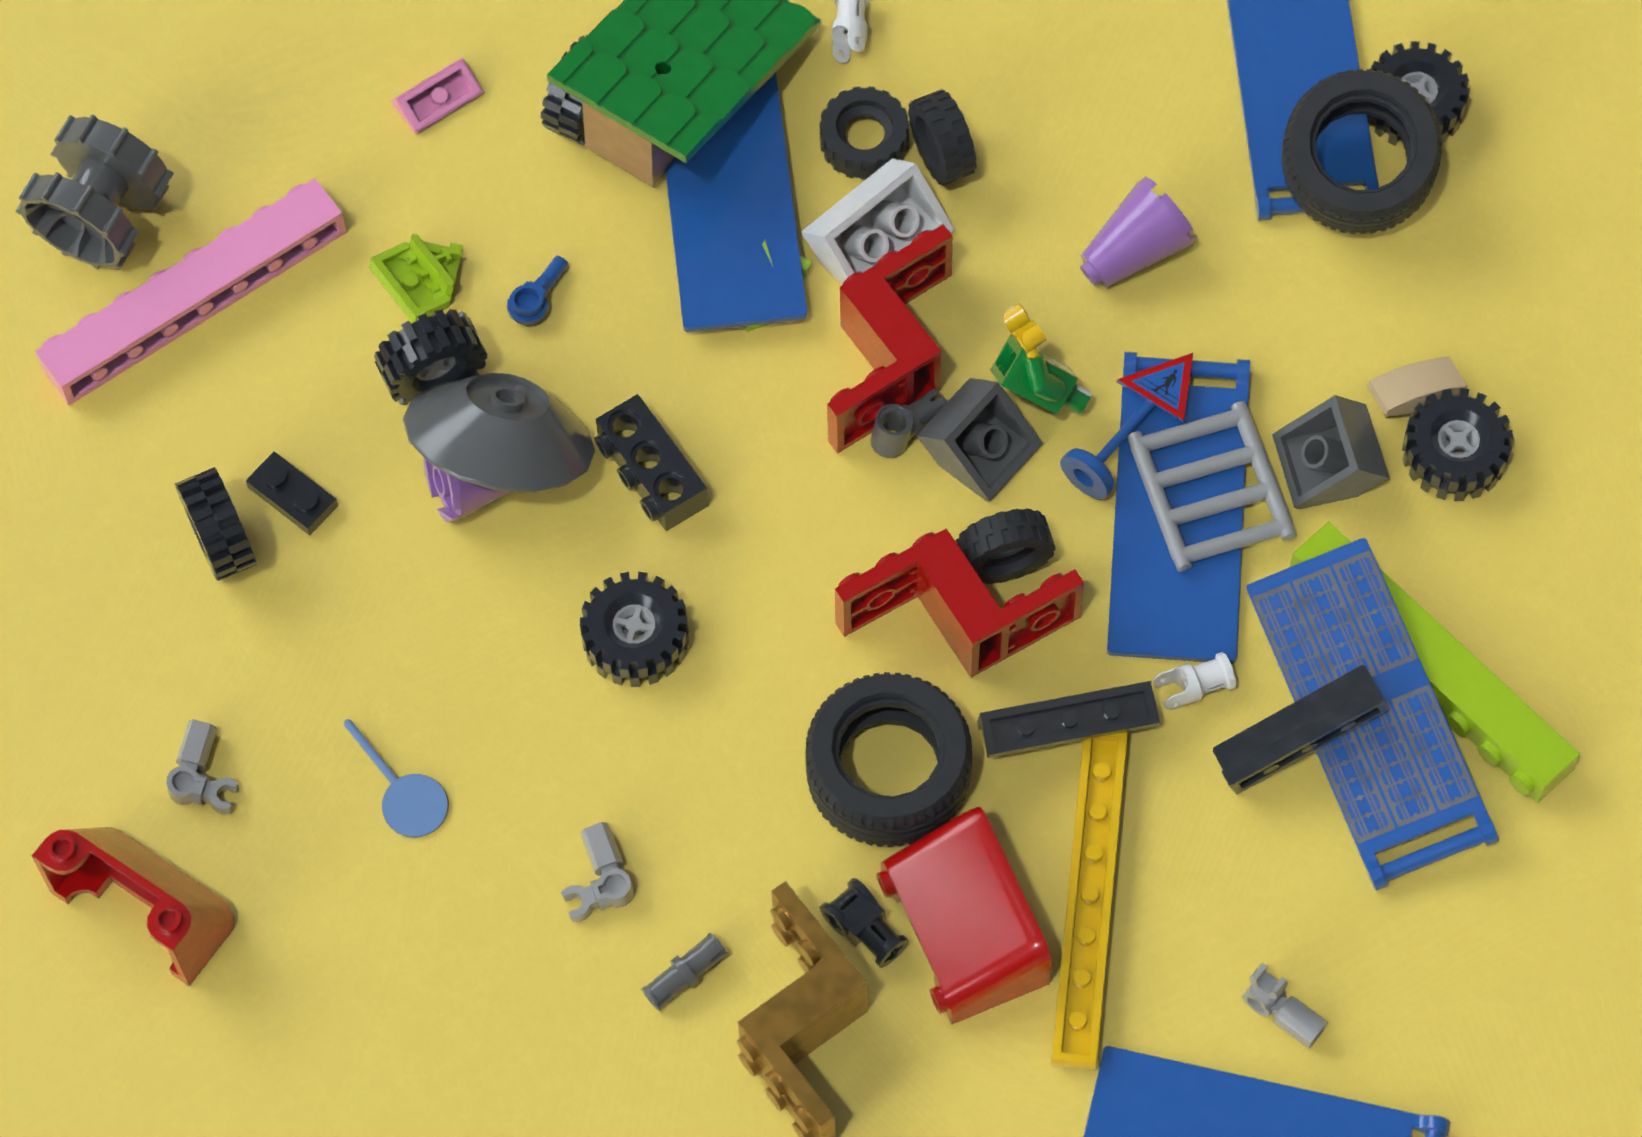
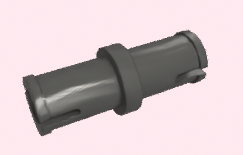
[641,933,728,1011]

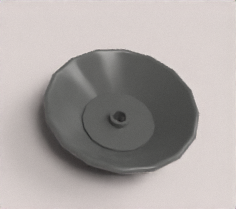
[403,373,595,493]

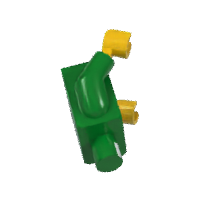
[990,303,1091,414]

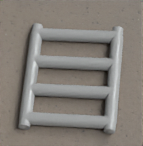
[1127,401,1297,572]

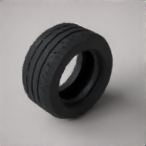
[1281,69,1442,235]
[805,672,972,847]

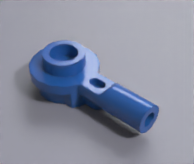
[507,256,568,325]

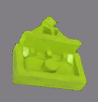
[369,234,463,323]

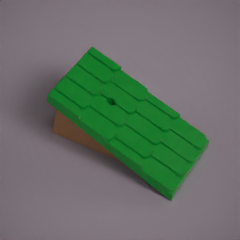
[547,0,821,187]

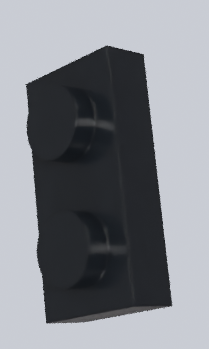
[245,451,338,535]

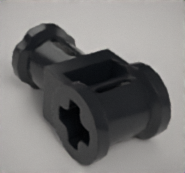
[819,878,909,968]

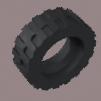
[820,86,909,180]
[908,89,977,186]
[956,508,1056,584]

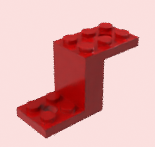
[827,224,953,454]
[835,528,1084,678]

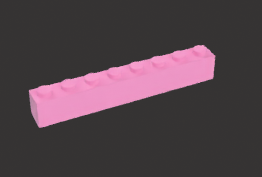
[35,178,347,406]

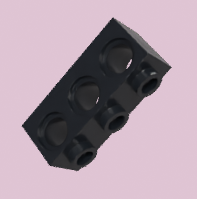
[594,394,709,532]

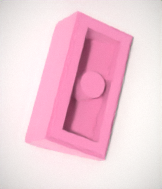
[391,58,484,134]

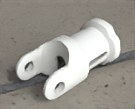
[832,0,869,63]
[1153,652,1236,710]

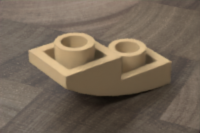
[1367,357,1467,416]

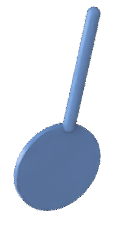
[344,719,448,838]

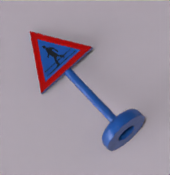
[1060,352,1193,500]

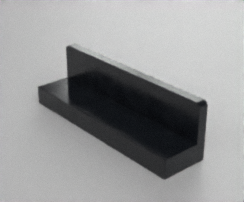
[1213,665,1390,794]
[977,681,1160,758]

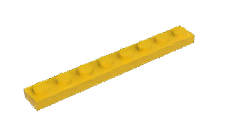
[1051,732,1128,1070]

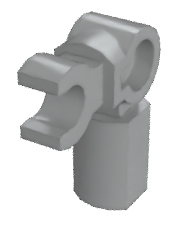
[166,719,239,814]
[561,822,635,922]
[1242,963,1328,1049]

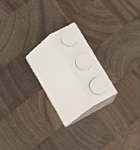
[801,159,955,284]

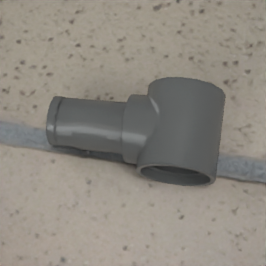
[870,389,947,458]

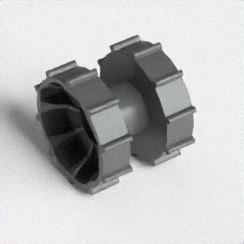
[16,115,174,269]

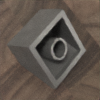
[916,378,1043,501]
[1272,395,1389,509]

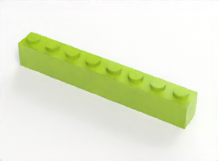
[1290,521,1580,803]

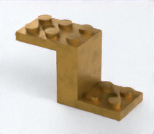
[737,881,867,1137]

